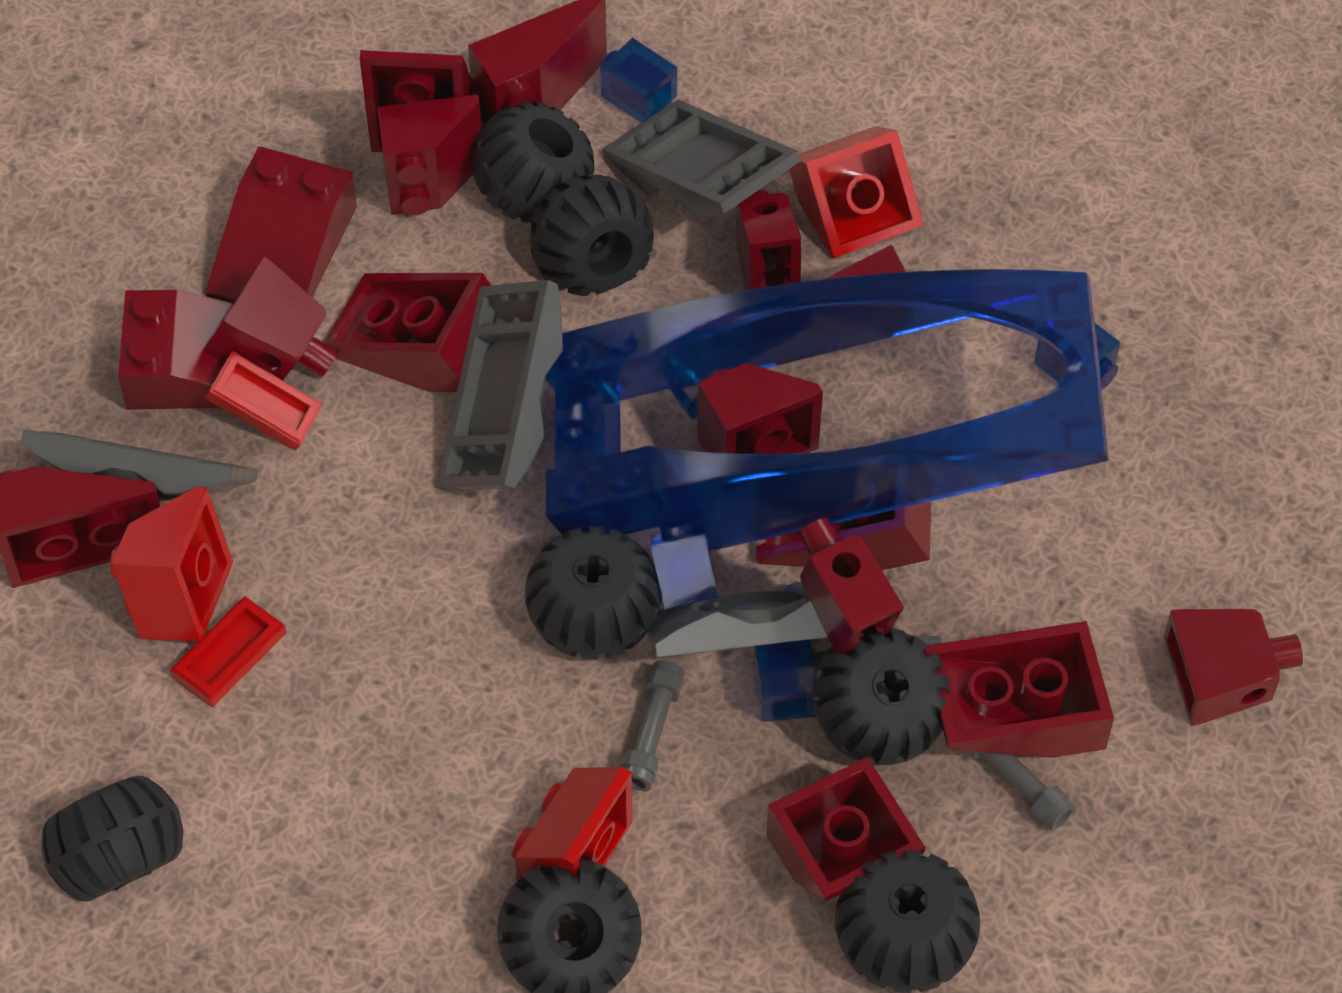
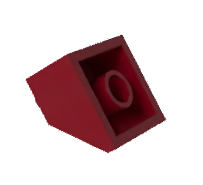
[377,94,481,215]
[697,363,823,487]
[766,757,926,902]

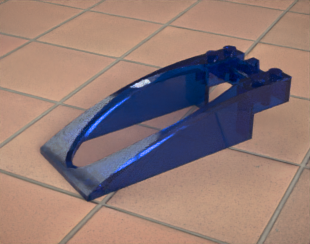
[545,269,1109,553]

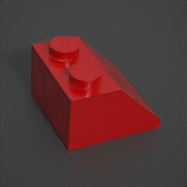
[789,126,924,258]
[110,487,233,642]
[512,767,633,881]

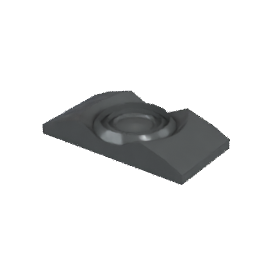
[603,100,801,217]
[436,280,563,491]
[21,429,258,494]
[647,581,828,657]

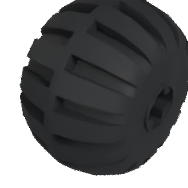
[472,102,594,223]
[530,174,654,296]
[525,526,661,660]
[812,628,951,765]
[41,776,183,902]
[835,850,980,993]
[497,858,642,993]

